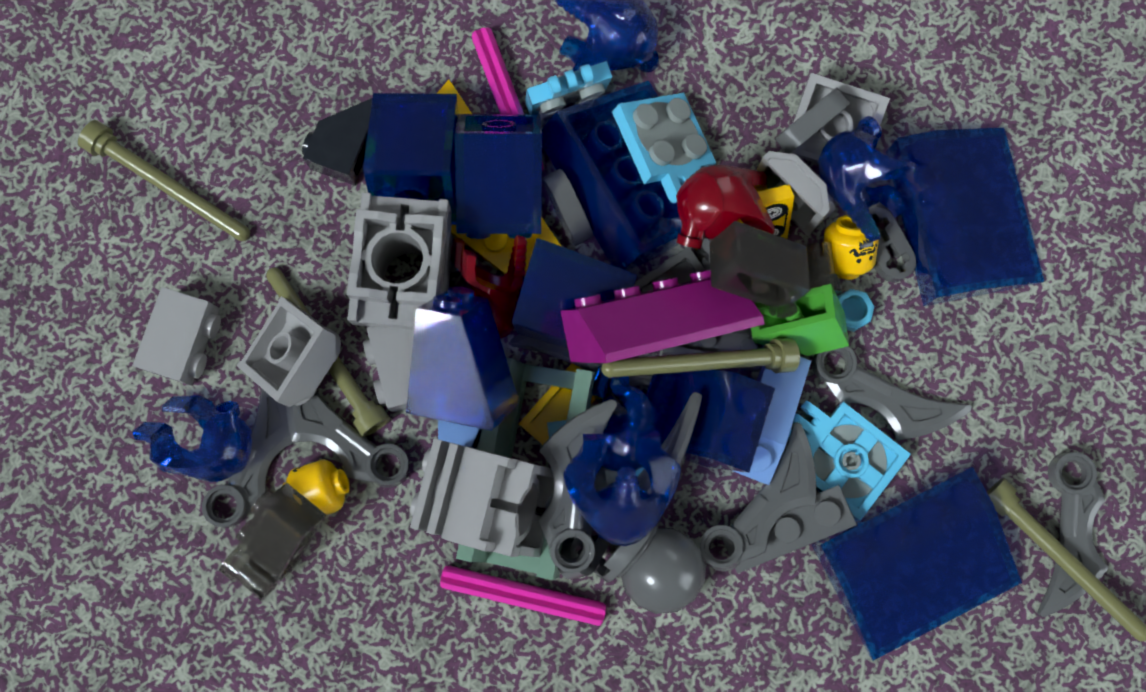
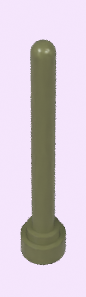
[78,120,250,241]
[266,267,391,437]
[601,338,800,378]
[979,478,1146,642]

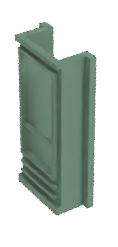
[456,356,598,580]

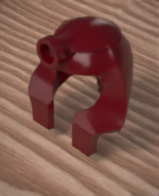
[676,165,775,249]
[439,235,528,344]

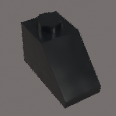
[302,98,385,186]

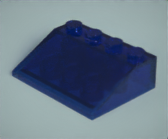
[537,80,682,275]
[886,128,1044,306]
[812,467,1022,661]

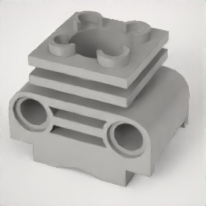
[347,193,453,332]
[410,439,555,557]

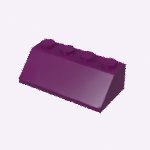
[561,269,765,363]

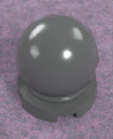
[594,504,706,614]

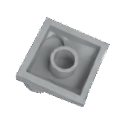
[783,73,890,177]
[756,151,835,237]
[237,296,341,407]

